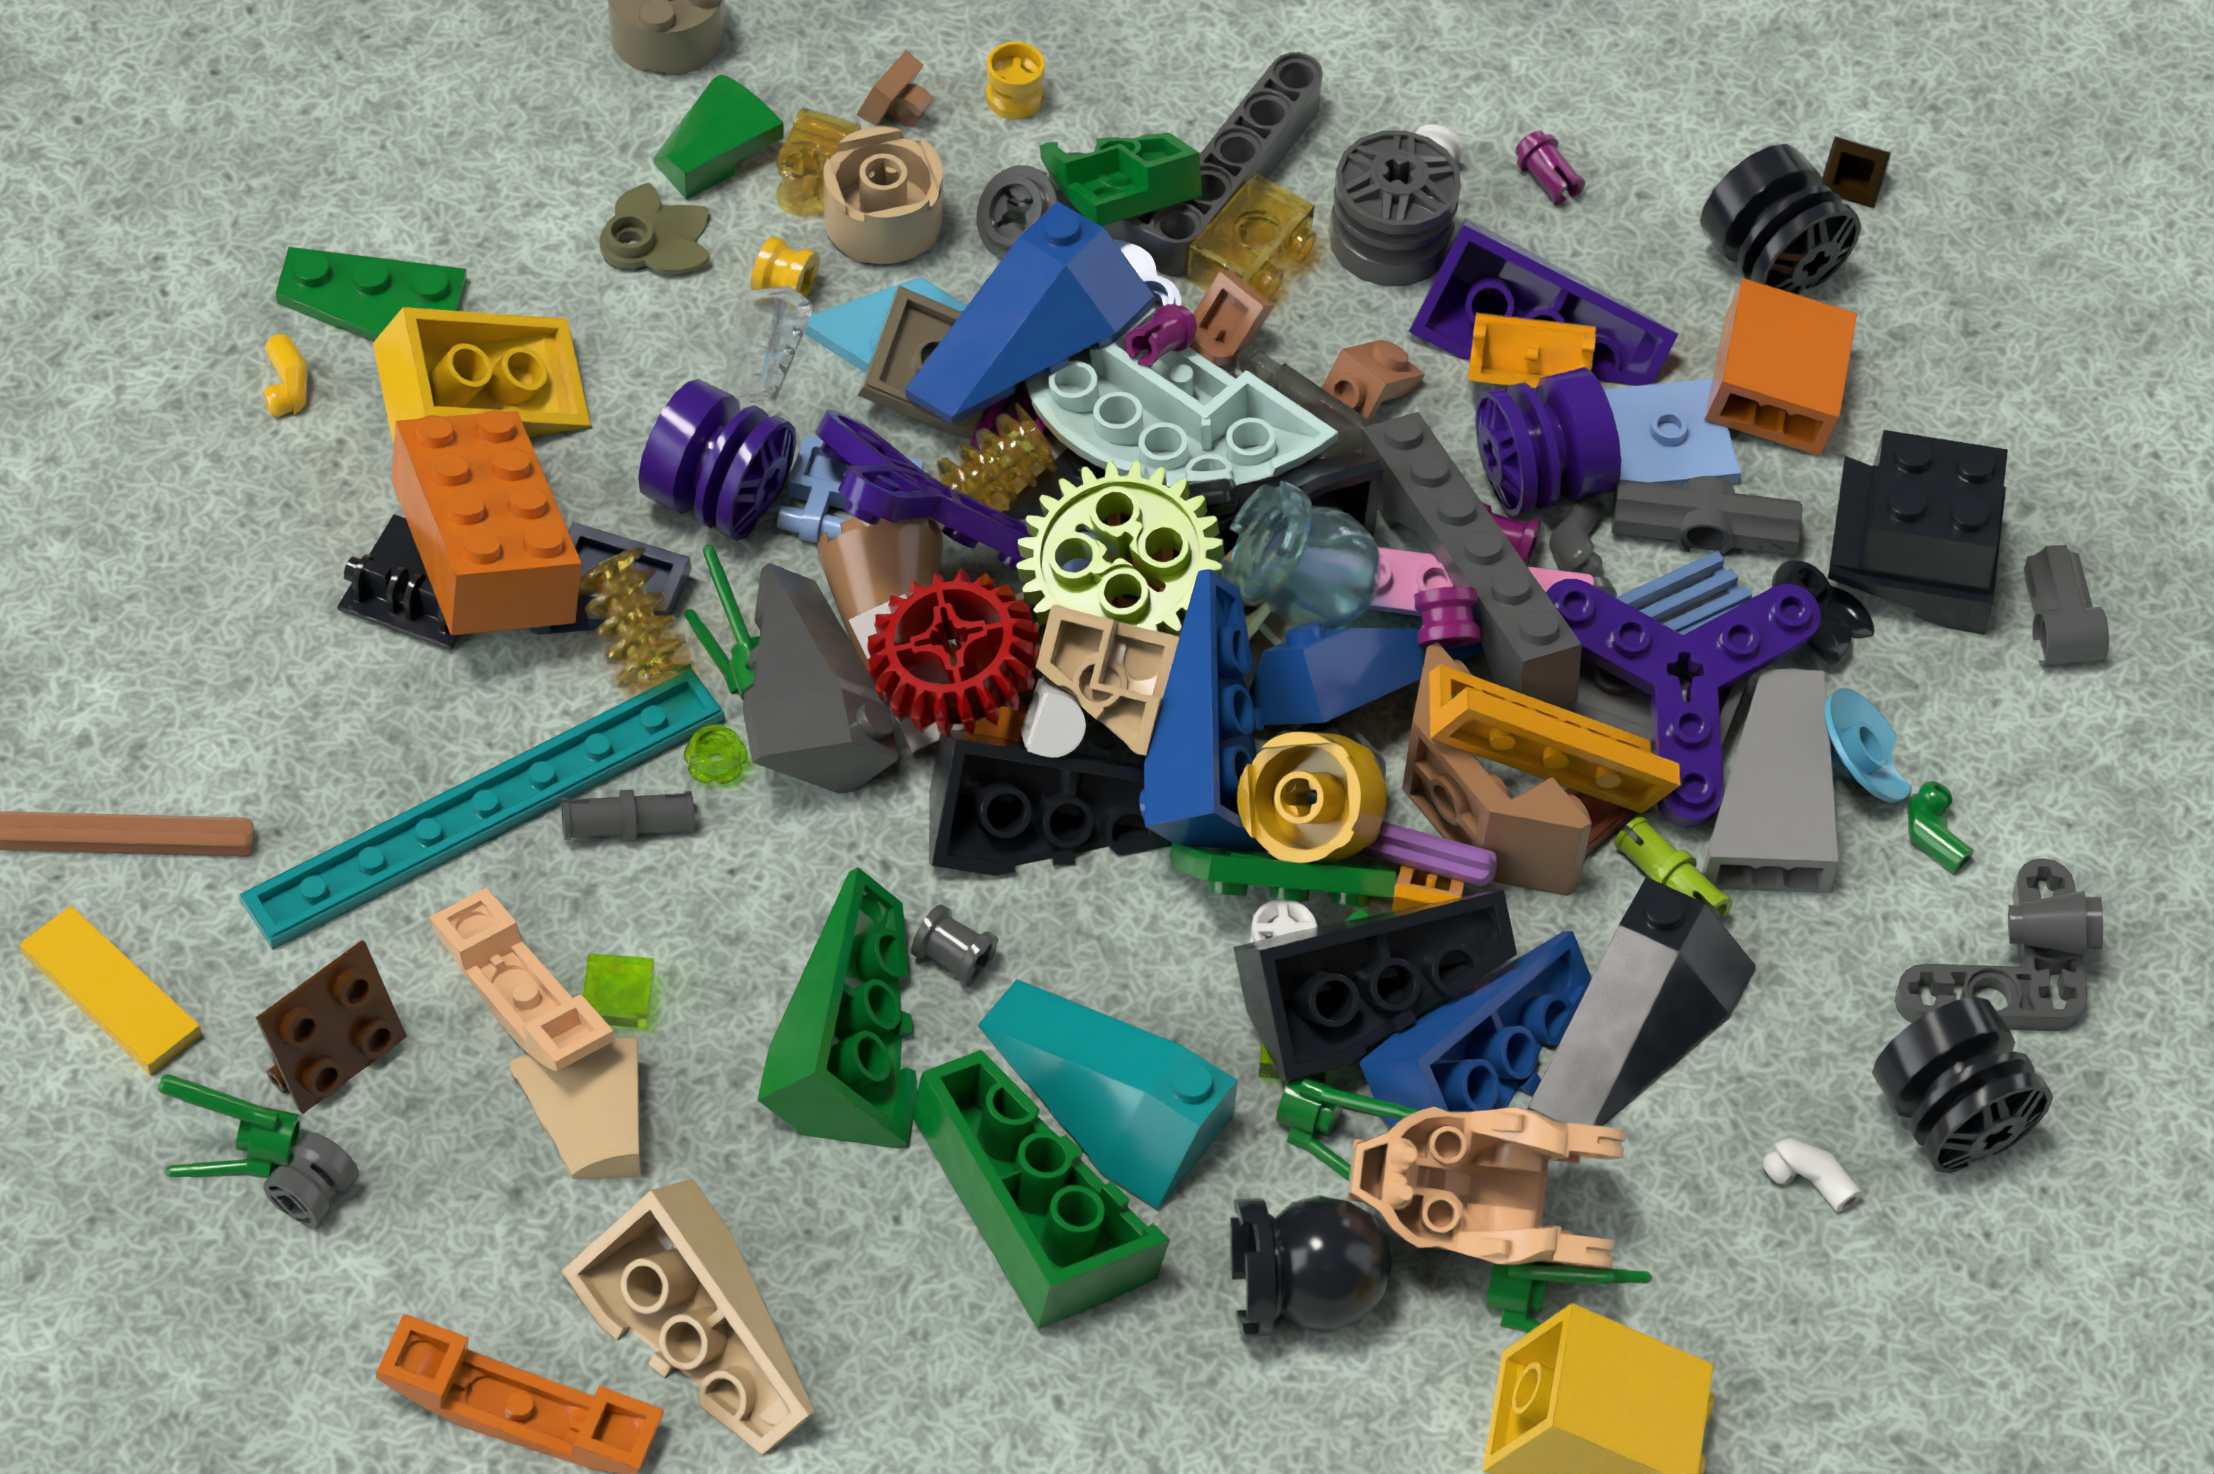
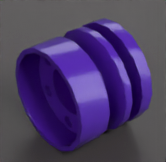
[1475,367,1622,516]
[638,379,797,541]

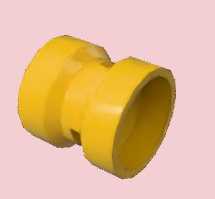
[986,41,1045,120]

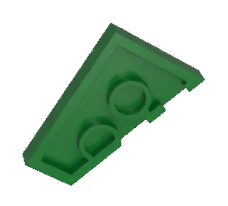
[1170,843,1396,907]

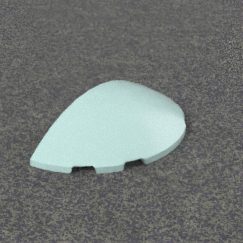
[1025,307,1338,486]

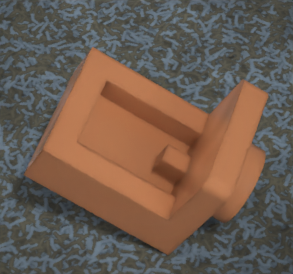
[1189,270,1275,366]
[1318,340,1425,431]

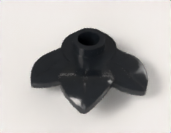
[1772,560,1875,666]

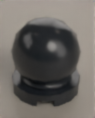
[1230,1195,1392,1337]

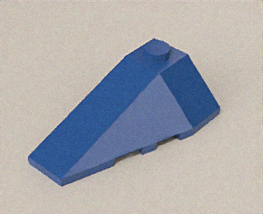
[905,201,1155,425]
[1140,569,1267,852]
[1249,621,1484,725]
[1359,931,1592,1127]

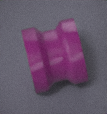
[1413,586,1482,649]

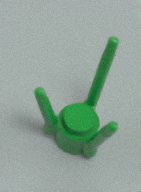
[684,545,760,701]
[157,1074,301,1178]
[1276,1076,1421,1181]
[1486,1262,1652,1333]

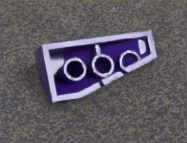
[1409,218,1679,386]

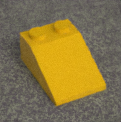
[373,307,591,446]

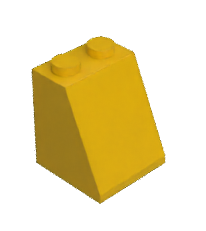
[1482,1303,1714,1474]

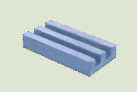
[1616,551,1752,632]

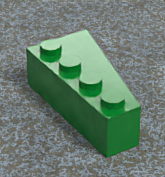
[912,1050,1170,1329]

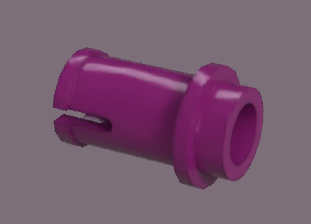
[1515,130,1585,205]
[1125,304,1197,366]

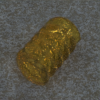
[925,403,1058,510]
[578,547,695,689]

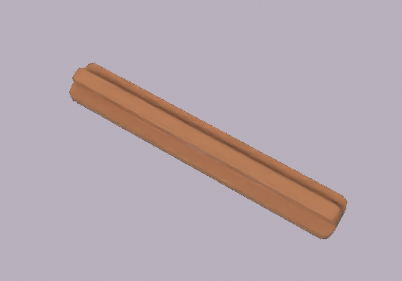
[0,811,255,856]

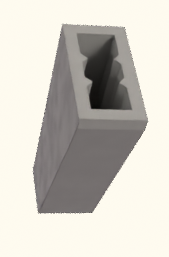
[1702,666,1839,893]

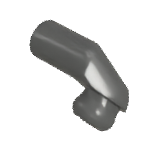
[1549,499,1603,577]

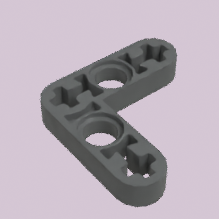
[1894,858,2087,1031]

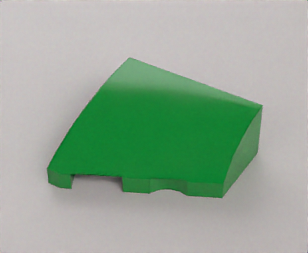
[653,74,784,200]
[1040,133,1202,226]

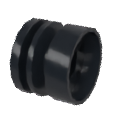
[1700,144,1862,295]
[1872,996,2053,1173]

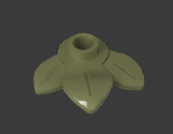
[600,183,710,275]

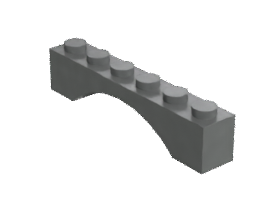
[1361,412,1582,706]

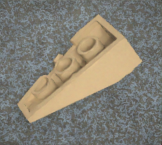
[561,1179,815,1455]

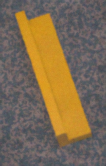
[1429,664,1680,814]

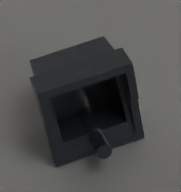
[1827,430,2008,635]

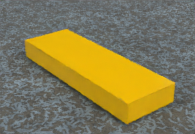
[19,905,202,1076]

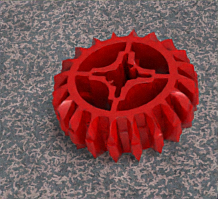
[867,568,1040,738]

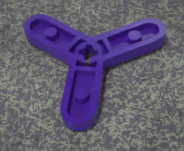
[815,409,1033,571]
[1546,579,1820,828]

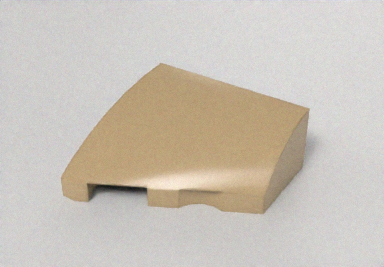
[1036,604,1180,756]
[510,1037,641,1179]

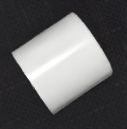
[1020,676,1086,757]

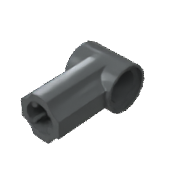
[2024,545,2109,666]

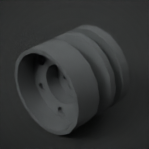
[1329,130,1461,286]

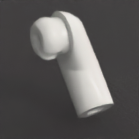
[1763,1138,1863,1213]

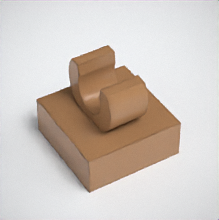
[856,50,934,128]

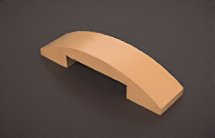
[429,888,616,1071]

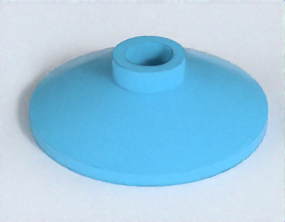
[1825,688,1912,803]

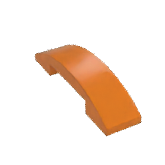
[376,1314,664,1474]

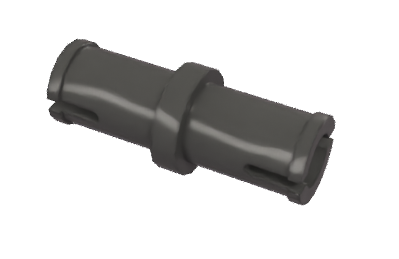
[561,790,695,842]

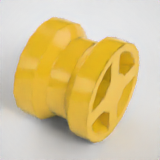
[751,236,820,308]

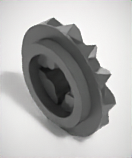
[977,165,1060,258]

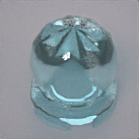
[1219,481,1381,630]

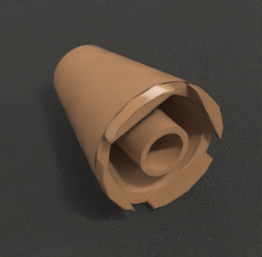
[817,518,943,684]

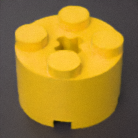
[1237,732,1386,863]

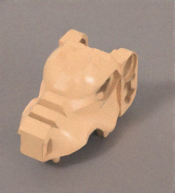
[1347,1107,1626,1268]

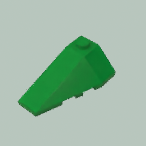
[757,867,917,1149]

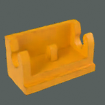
[1468,313,1596,388]

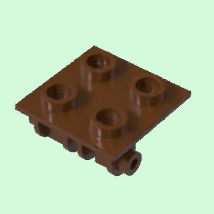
[255,940,407,1114]

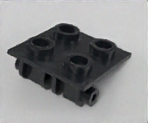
[337,514,461,651]

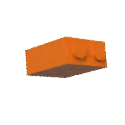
[1705,278,1857,456]

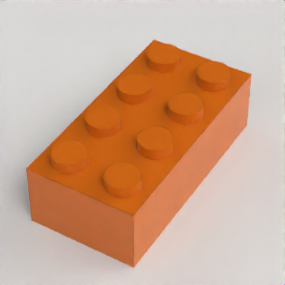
[391,410,582,635]

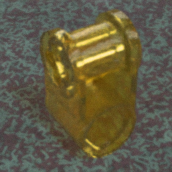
[776,107,861,217]

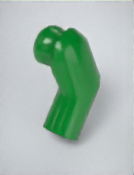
[1907,781,1974,875]

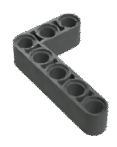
[1049,52,1323,277]

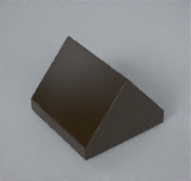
[1822,136,1892,208]

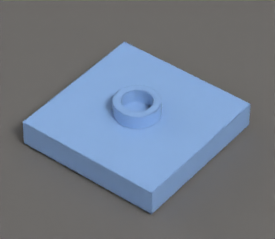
[1604,378,1741,487]

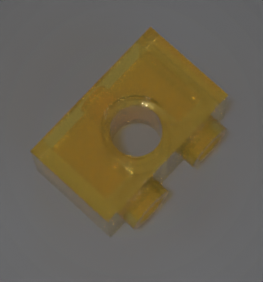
[1187,173,1316,301]

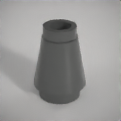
[2008,890,2103,955]

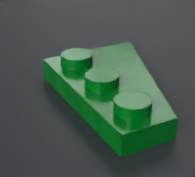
[276,247,467,341]

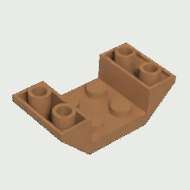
[1402,642,1592,896]

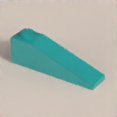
[978,979,1238,1211]

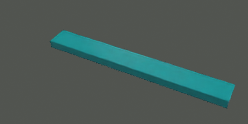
[239,668,725,950]

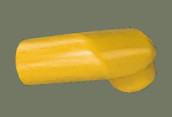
[263,334,308,418]

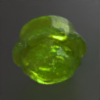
[684,725,748,784]

